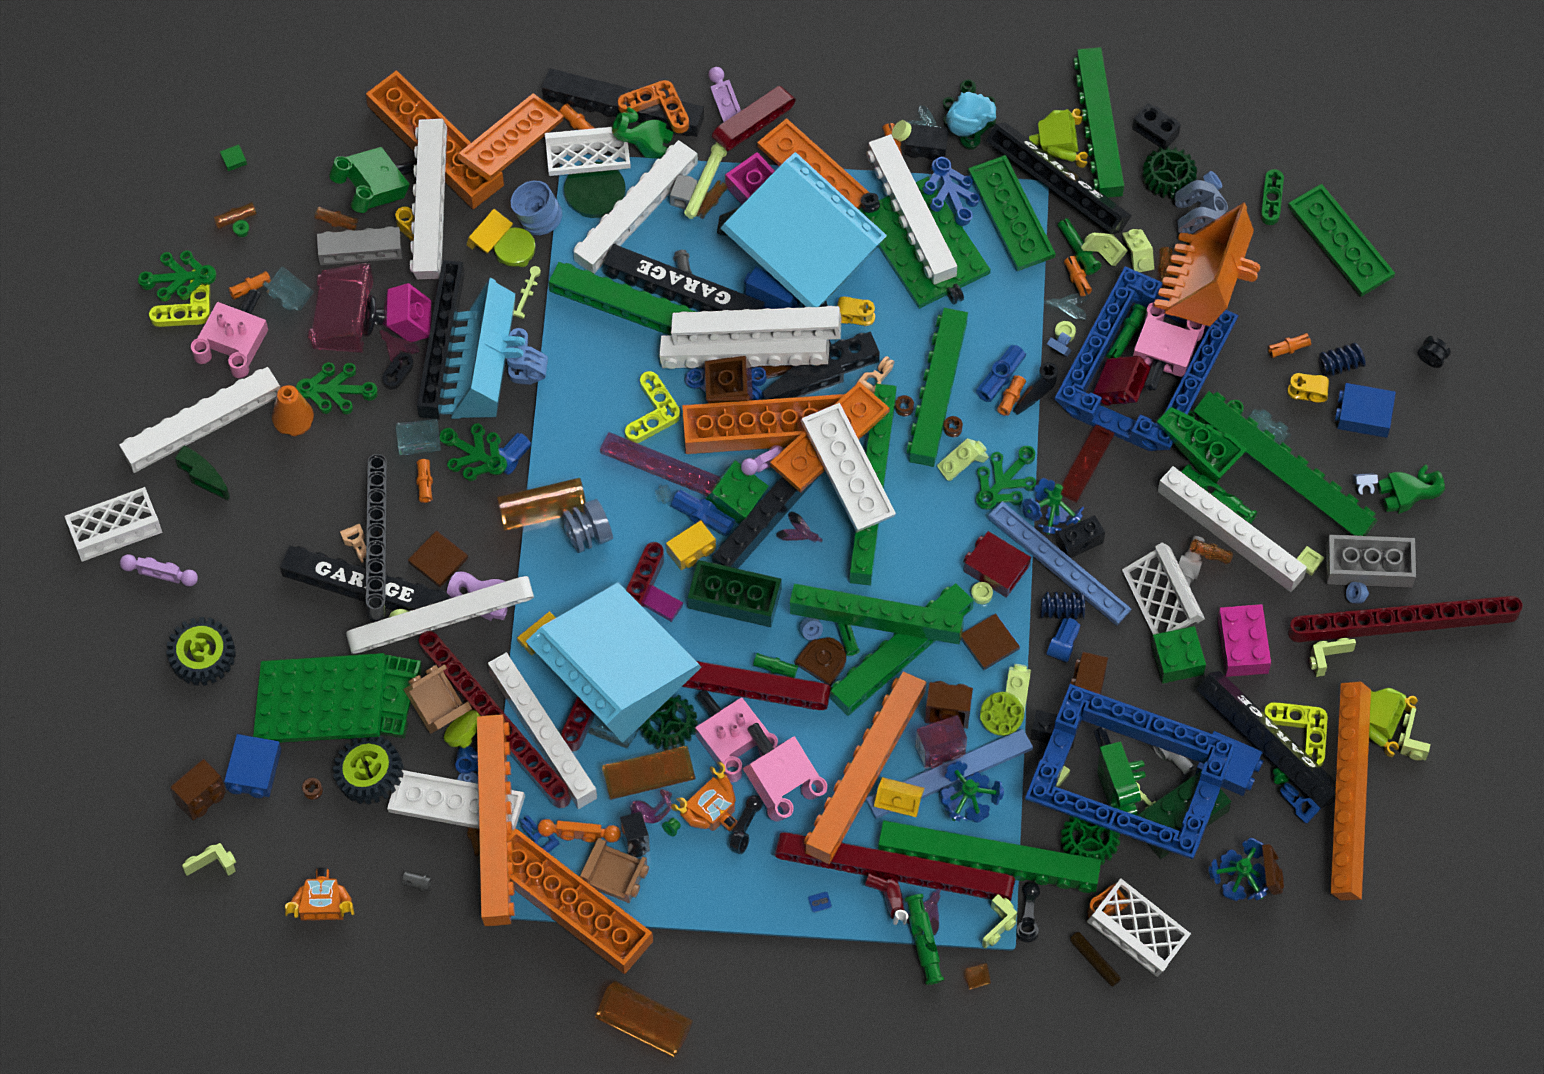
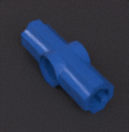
[976,345,1026,402]
[671,490,735,536]

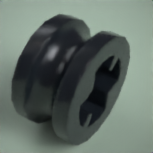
[860,193,880,213]
[946,284,964,305]

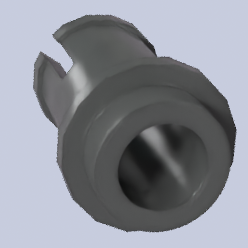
[673,250,692,274]
[402,871,432,892]

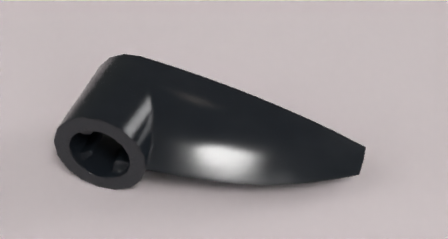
[1013,362,1058,415]

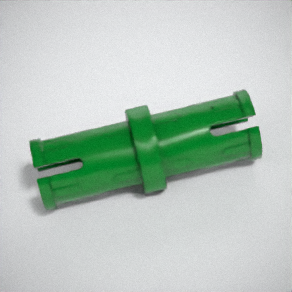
[753,653,798,678]

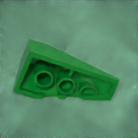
[1156,407,1247,483]

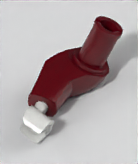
[865,872,908,925]

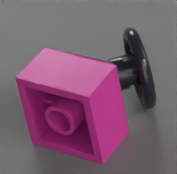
[363,283,431,343]

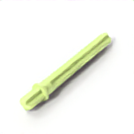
[684,142,727,219]

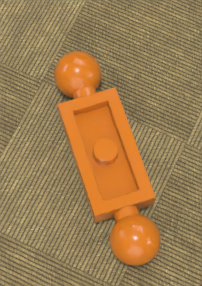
[538,819,621,843]

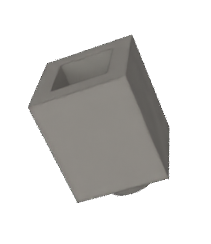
[670,175,697,210]

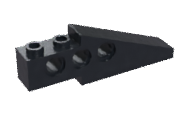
[763,331,880,400]

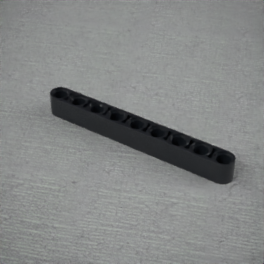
[366,454,387,622]

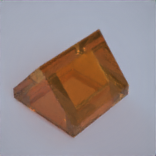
[963,963,991,989]

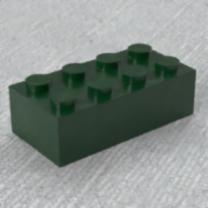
[687,560,782,627]
[1137,770,1232,860]

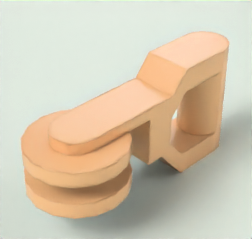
[857,356,895,394]
[340,524,366,563]

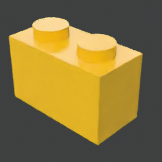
[666,520,716,571]

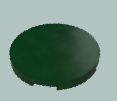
[564,161,626,218]

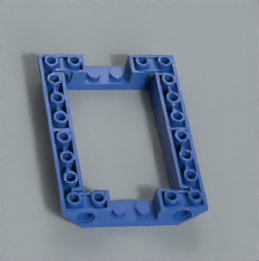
[1055,266,1239,451]
[1025,684,1236,859]

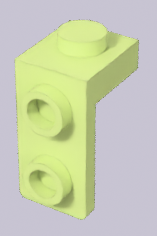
[1123,229,1154,272]
[1081,233,1128,266]
[937,438,989,481]
[1309,638,1356,677]
[1006,664,1031,713]
[1398,708,1431,760]
[182,843,236,876]
[982,894,1017,949]

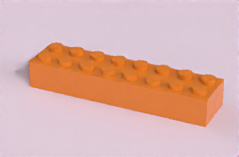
[366,70,504,209]
[682,394,845,454]
[509,828,653,975]

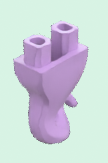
[446,572,508,621]

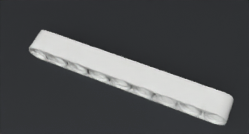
[346,576,534,654]

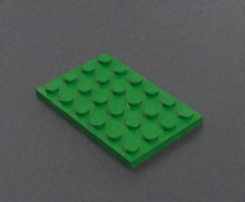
[859,176,991,309]
[253,653,387,743]

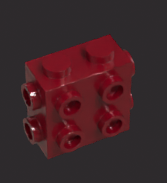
[1094,356,1151,405]

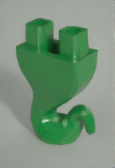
[612,107,673,159]
[1377,464,1445,514]

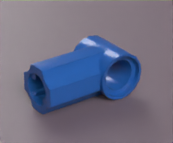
[495,433,531,475]
[1047,618,1081,663]
[455,746,478,774]

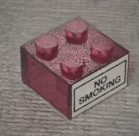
[916,715,967,769]

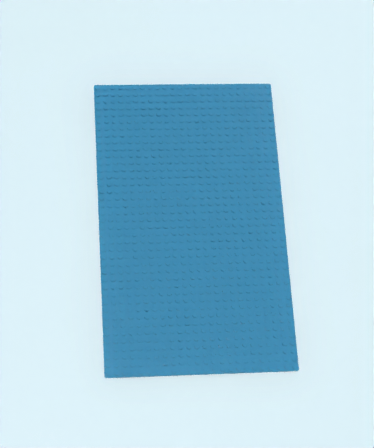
[504,154,1049,951]

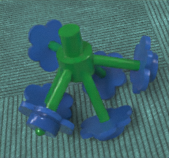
[1022,478,1084,535]
[941,761,1004,822]
[1208,838,1268,901]

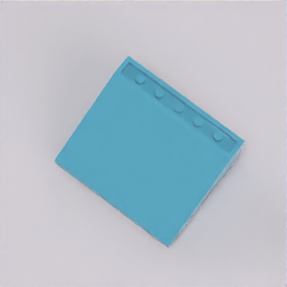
[721,152,887,307]
[526,583,701,743]

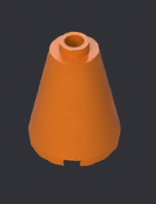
[272,385,314,436]

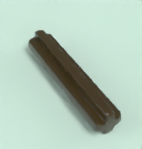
[1070,932,1121,987]

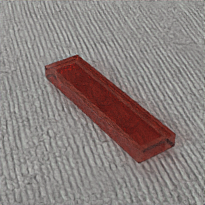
[1061,425,1115,503]

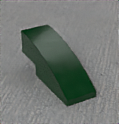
[175,445,230,501]

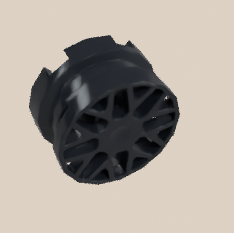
[1417,336,1451,368]

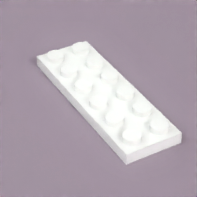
[801,403,896,532]
[387,770,525,830]

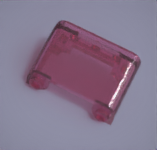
[308,263,374,353]

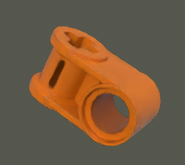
[1088,883,1129,918]

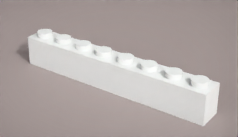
[410,119,447,280]
[866,134,957,284]
[574,140,698,274]
[671,306,842,346]
[659,335,829,369]
[119,367,280,473]
[1158,466,1307,592]
[488,652,597,809]

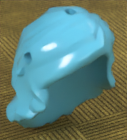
[946,92,996,137]

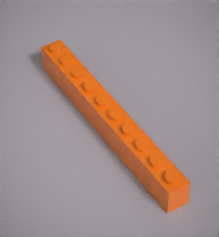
[804,671,927,864]
[1331,681,1371,901]
[477,714,515,926]

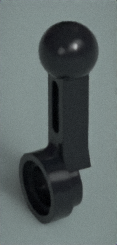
[730,795,763,854]
[1016,882,1040,943]

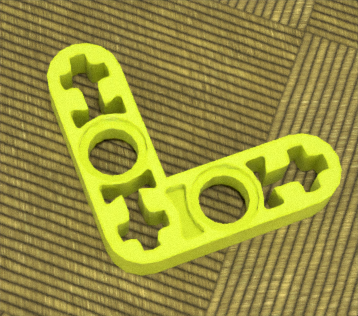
[149,269,210,327]
[625,371,680,444]
[1264,703,1328,767]

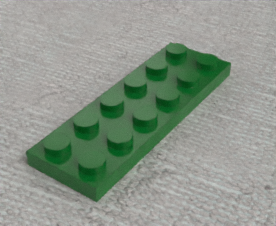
[968,155,1056,271]
[1288,184,1395,297]

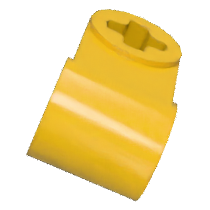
[395,207,415,241]
[837,296,875,326]
[1287,373,1329,403]

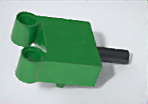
[329,147,417,213]
[1093,727,1146,816]

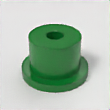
[233,220,249,238]
[1273,768,1290,785]
[662,818,681,837]

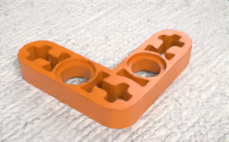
[618,80,689,133]

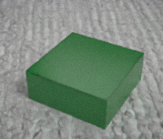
[220,145,247,172]

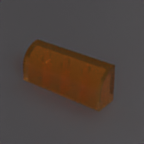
[497,478,586,531]
[602,746,696,800]
[595,981,693,1058]

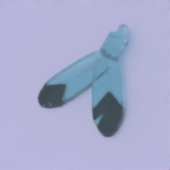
[907,105,941,128]
[1045,293,1089,320]

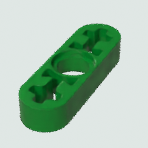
[1261,169,1284,225]

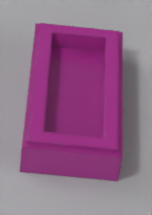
[639,585,683,622]

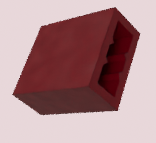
[963,531,1031,598]

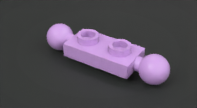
[708,67,741,122]
[741,445,784,475]
[120,554,198,586]

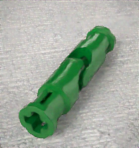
[1182,464,1258,524]
[904,894,945,985]

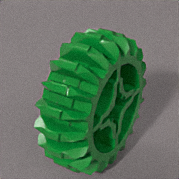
[1061,816,1120,865]

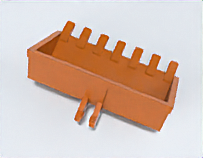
[1154,202,1260,326]

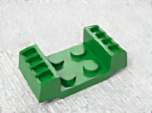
[379,653,422,739]

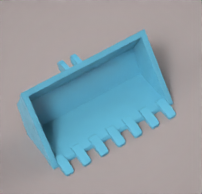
[441,278,525,419]

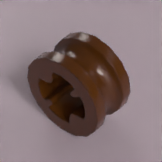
[895,395,914,417]
[943,416,963,438]
[302,778,323,800]

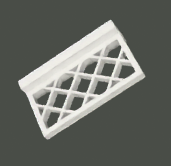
[545,127,631,176]
[65,487,162,562]
[1122,542,1205,635]
[1087,878,1191,977]

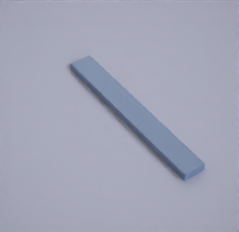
[988,501,1132,626]
[866,729,1033,819]

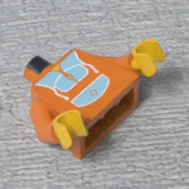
[671,762,738,831]
[285,868,354,920]

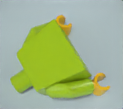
[1029,108,1088,168]
[1369,688,1418,757]

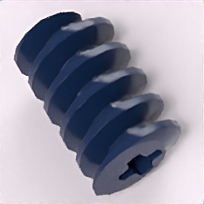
[1318,342,1366,377]
[1041,592,1085,619]

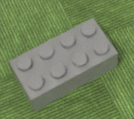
[1326,535,1416,588]

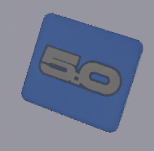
[808,892,832,912]

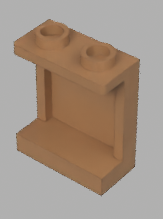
[404,665,472,734]
[580,838,649,903]

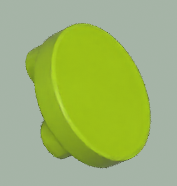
[494,227,535,267]
[980,692,1024,735]
[444,710,480,748]

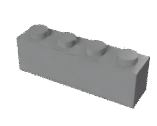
[317,226,402,265]

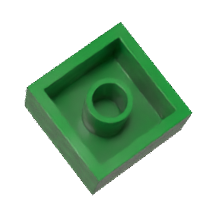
[705,460,768,524]
[1151,626,1206,684]

